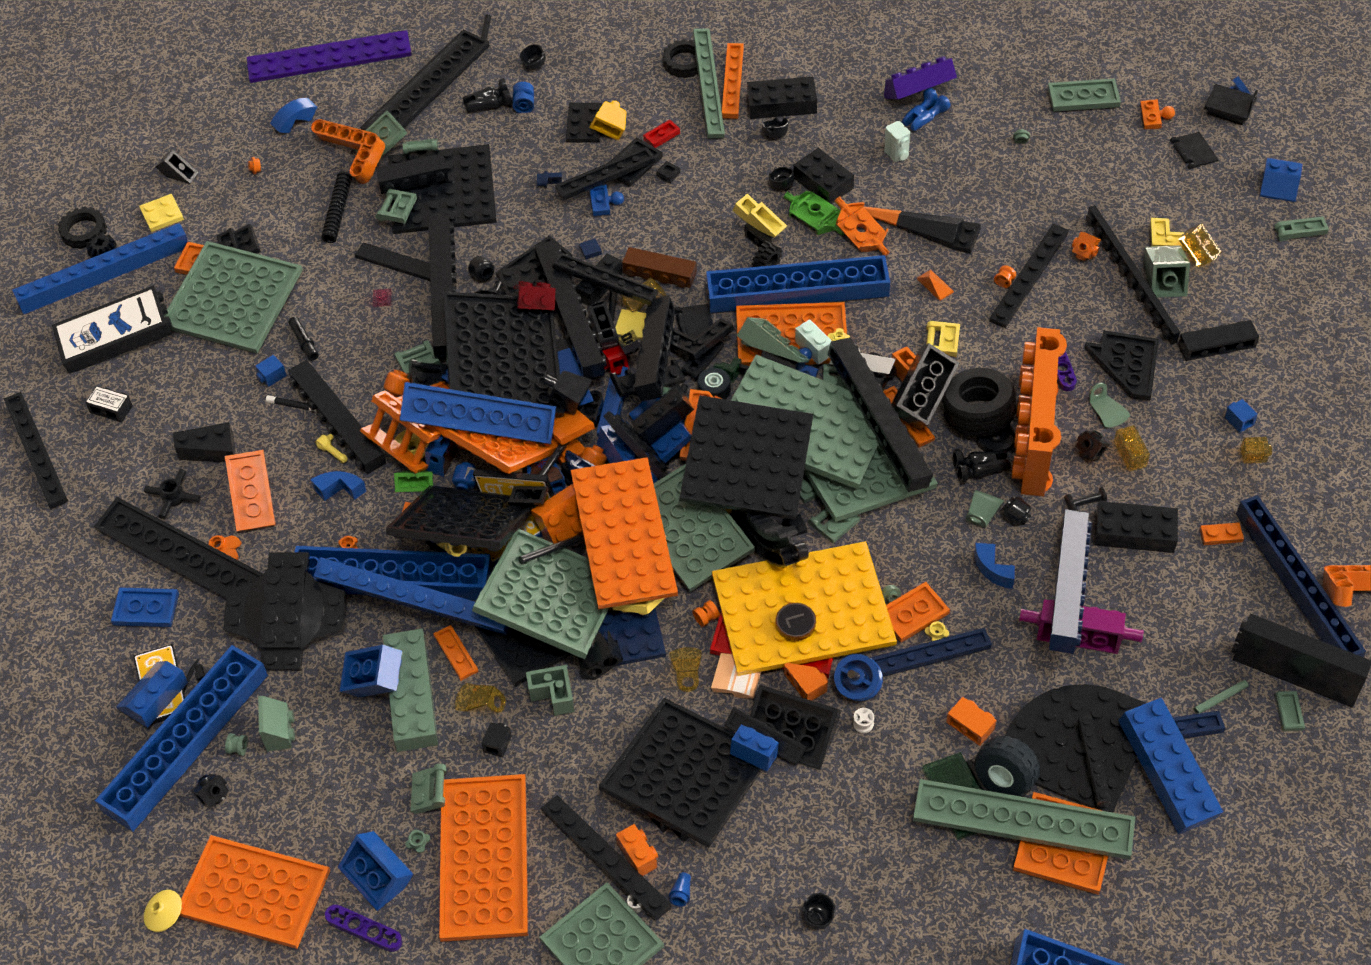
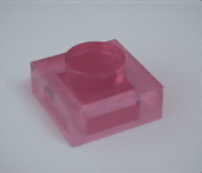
[373,288,392,307]

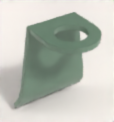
[1089,383,1130,428]
[966,490,1004,528]

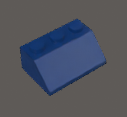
[116,661,188,728]
[338,831,413,911]

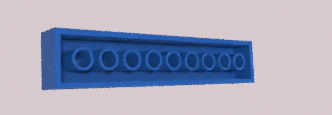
[706,255,890,313]
[295,546,493,600]
[95,645,268,832]

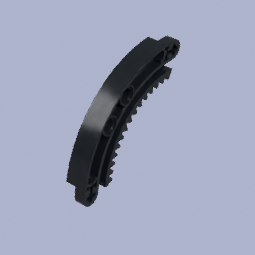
[730,510,809,567]

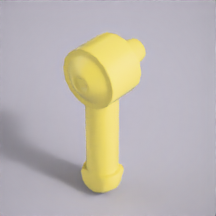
[315,434,348,464]

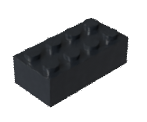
[747,76,817,119]
[891,343,960,430]
[1094,501,1178,553]

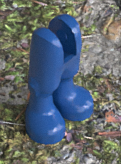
[902,87,951,131]

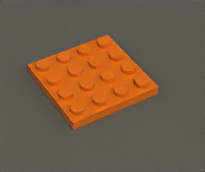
[1013,792,1108,895]

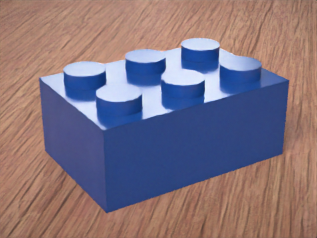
[339,645,402,697]

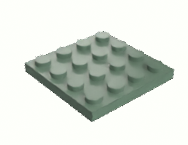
[539,882,664,965]

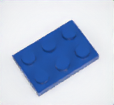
[111,588,179,627]

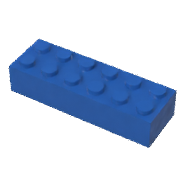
[1118,697,1223,834]

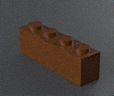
[622,247,697,288]

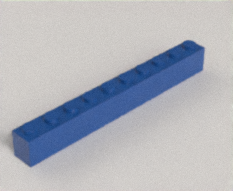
[13,223,188,314]
[314,557,509,635]

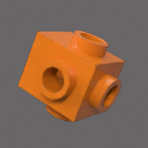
[1072,232,1101,261]

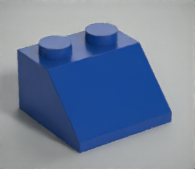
[1260,158,1302,202]

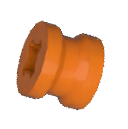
[994,265,1016,288]

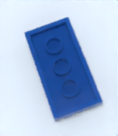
[629,397,692,463]

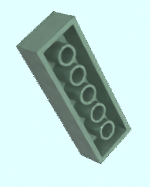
[383,628,439,752]

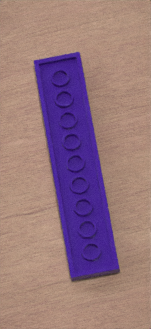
[246,30,412,83]

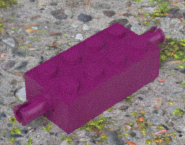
[1019,599,1144,654]

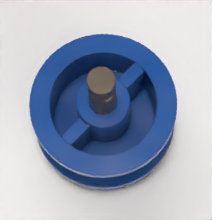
[834,654,883,701]

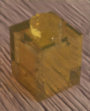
[1240,437,1272,464]

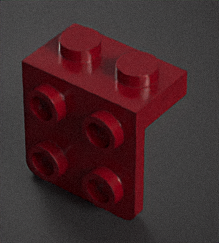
[514,281,556,310]

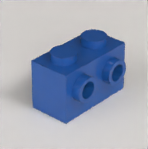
[730,724,779,771]

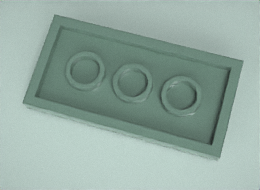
[1048,78,1121,112]

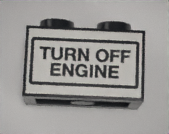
[85,386,133,423]

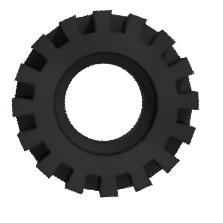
[751,241,782,267]

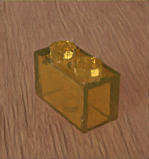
[1178,223,1222,268]
[1114,425,1150,472]

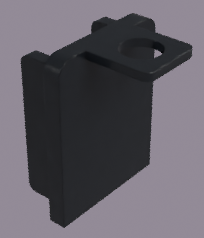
[1204,84,1258,125]

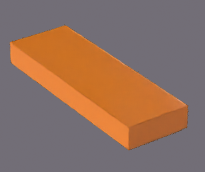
[433,625,479,681]

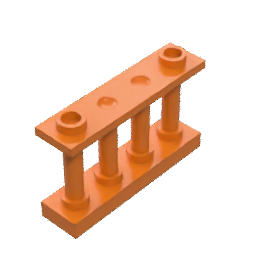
[360,390,441,474]

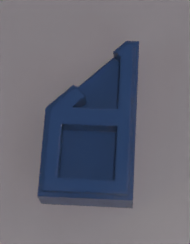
[565,450,595,471]

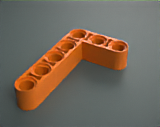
[311,119,385,184]
[1322,565,1371,607]

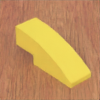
[733,194,787,238]

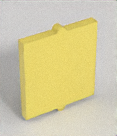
[615,309,646,339]

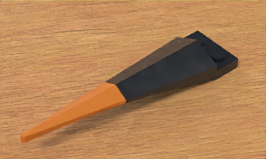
[864,207,981,254]

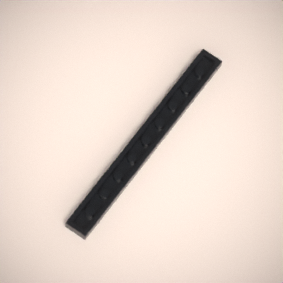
[1086,205,1180,345]

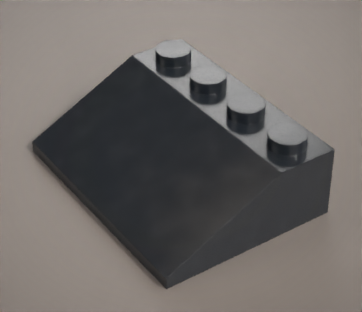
[750,685,842,770]

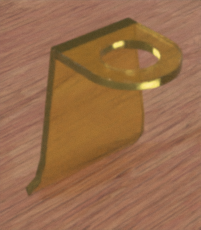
[622,278,667,313]
[669,647,702,692]
[455,683,506,713]

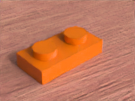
[1200,522,1244,545]

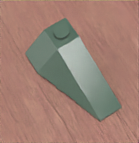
[736,317,809,363]

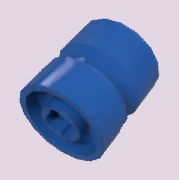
[513,82,534,113]

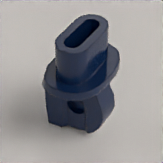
[537,171,562,188]

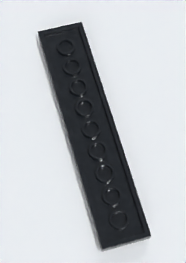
[360,29,490,130]
[94,497,263,599]

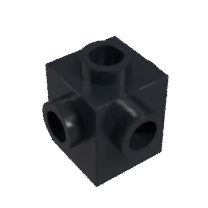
[1075,430,1110,460]
[191,774,229,808]

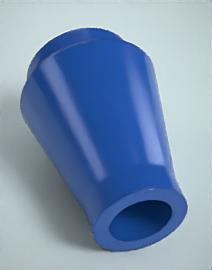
[669,872,691,907]

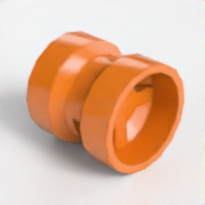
[692,600,720,627]

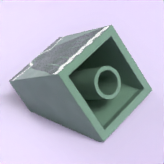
[1144,245,1190,297]

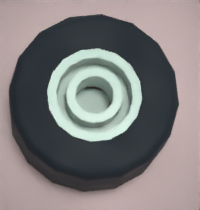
[697,368,731,400]

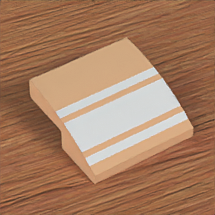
[711,653,761,699]

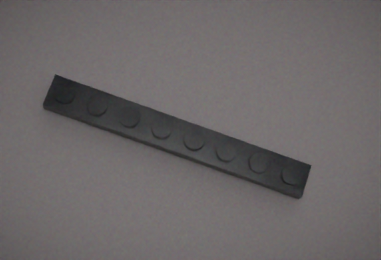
[989,223,1069,329]
[4,392,68,509]
[541,795,672,921]

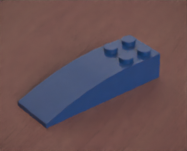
[1010,929,1124,965]

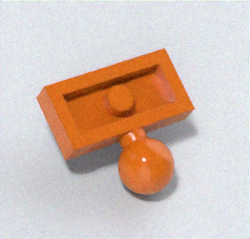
[1140,99,1175,129]

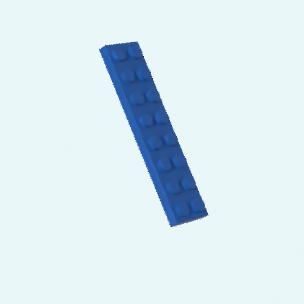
[399,382,556,444]

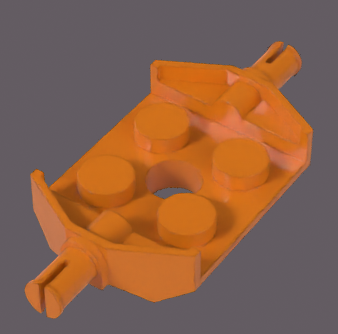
[834,197,890,256]

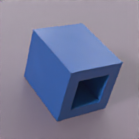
[255,355,287,387]
[1225,399,1258,433]

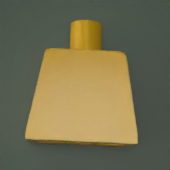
[589,101,626,140]

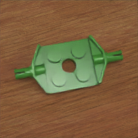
[784,191,844,236]

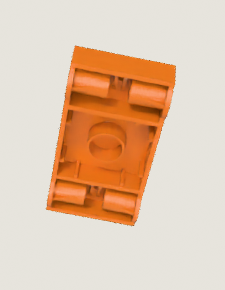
[1012,327,1067,496]

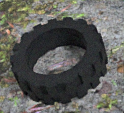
[663,39,698,78]
[58,207,107,249]

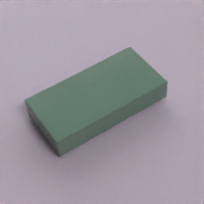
[1275,691,1305,731]

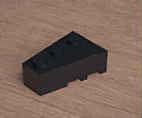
[173,422,236,463]

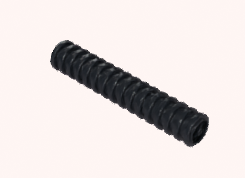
[321,171,352,243]

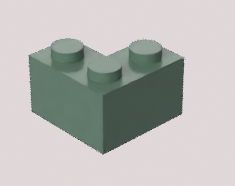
[526,665,575,716]

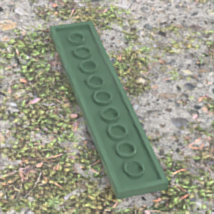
[913,779,1135,860]

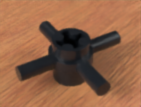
[144,469,201,519]

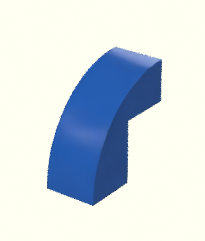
[270,98,317,133]
[311,471,367,501]
[974,543,1015,589]

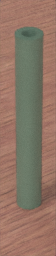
[1193,680,1249,714]

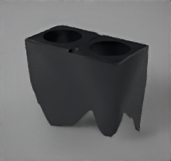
[577,630,624,680]

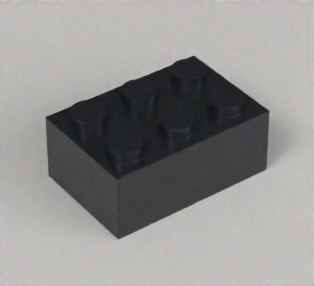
[793,147,854,204]

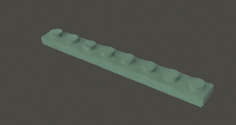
[693,29,725,138]

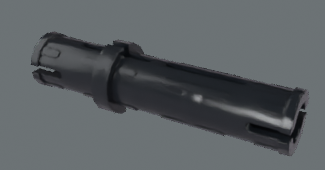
[288,316,319,361]

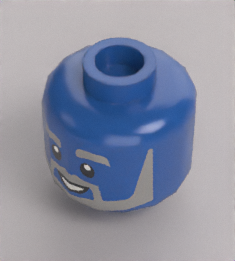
[452,462,476,490]

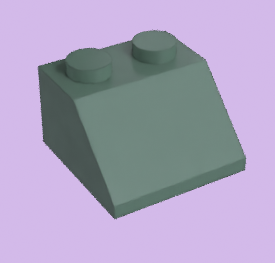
[258,696,295,752]

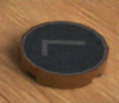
[776,603,816,641]

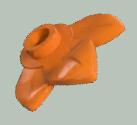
[208,535,242,560]

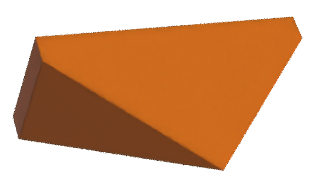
[917,270,954,301]

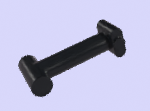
[1064,487,1108,511]

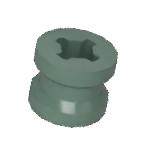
[225,733,248,756]

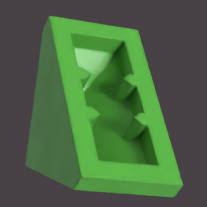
[394,470,433,492]

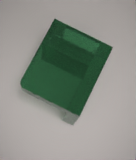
[713,357,742,383]

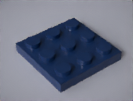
[599,608,666,666]

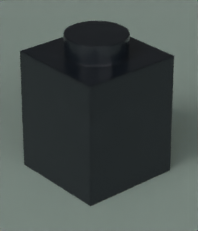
[481,722,512,758]

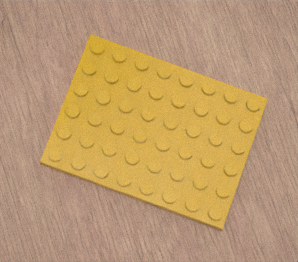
[712,541,897,676]

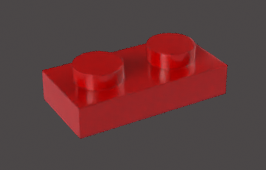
[643,120,681,148]

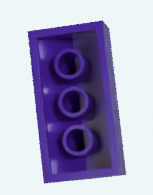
[884,56,957,99]

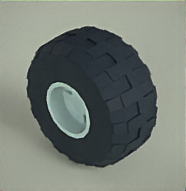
[974,736,1040,797]

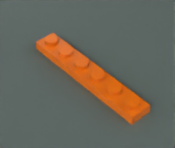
[722,43,744,119]

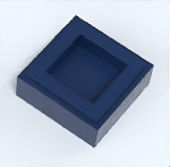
[579,239,602,259]

